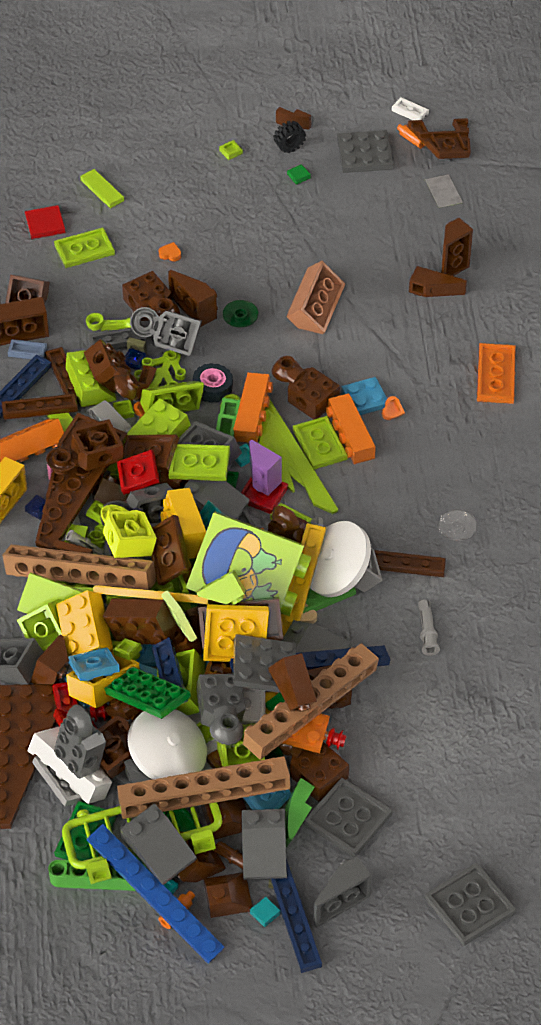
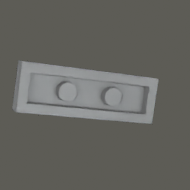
[32,756,83,807]

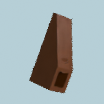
[409,266,467,297]

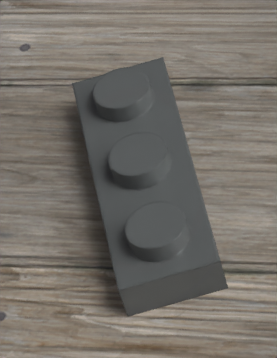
[88,327,145,349]

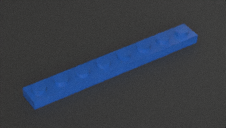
[87,824,224,964]

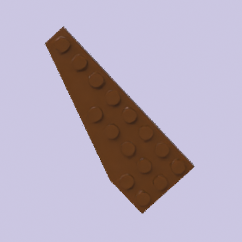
[35,413,127,549]
[0,684,56,829]

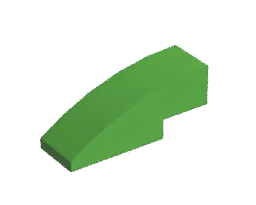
[216,398,241,438]
[285,778,315,847]

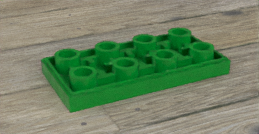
[104,667,191,719]

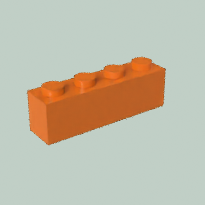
[233,372,273,443]
[326,393,376,464]

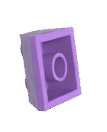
[249,440,282,496]

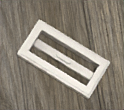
[392,97,429,120]

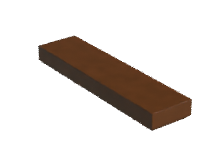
[45,347,79,403]
[1,394,78,420]
[374,550,446,577]

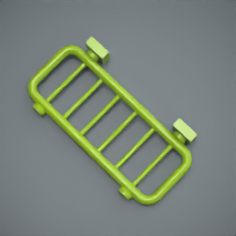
[62,802,222,884]

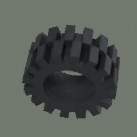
[273,120,306,153]

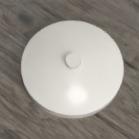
[310,521,371,597]
[128,709,207,780]

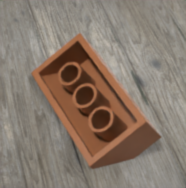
[286,261,345,334]

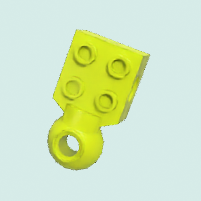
[100,505,157,558]

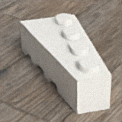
[27,727,112,804]

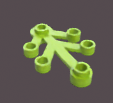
[134,350,186,388]

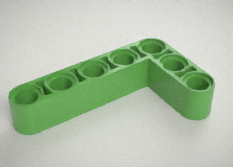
[48,855,152,891]

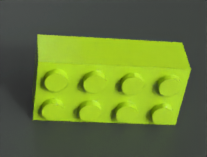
[123,398,191,447]

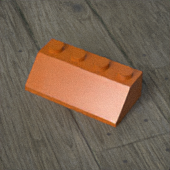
[0,418,64,463]

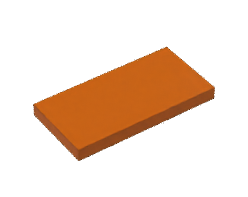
[477,343,516,404]

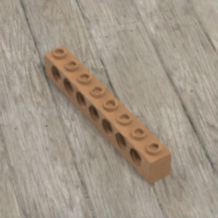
[2,544,157,590]
[243,643,379,760]
[117,756,290,819]

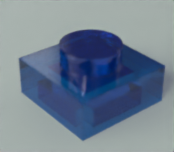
[125,348,146,370]
[25,495,46,520]

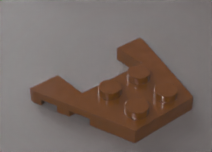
[407,118,471,159]

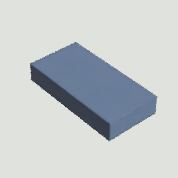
[8,339,47,359]

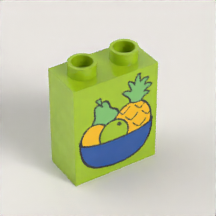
[186,511,311,616]

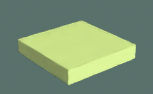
[161,590,197,642]

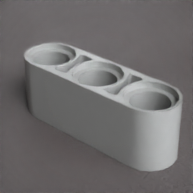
[88,400,132,433]

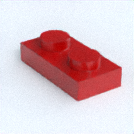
[52,682,78,712]

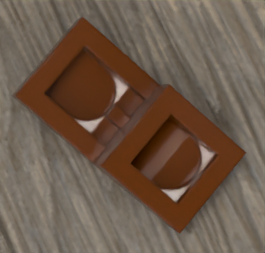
[276,107,311,129]
[134,365,157,401]

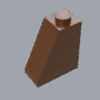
[268,653,317,712]

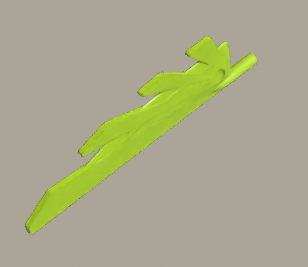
[259,400,338,514]

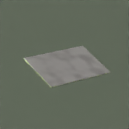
[425,174,463,208]

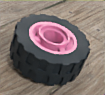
[193,363,233,403]

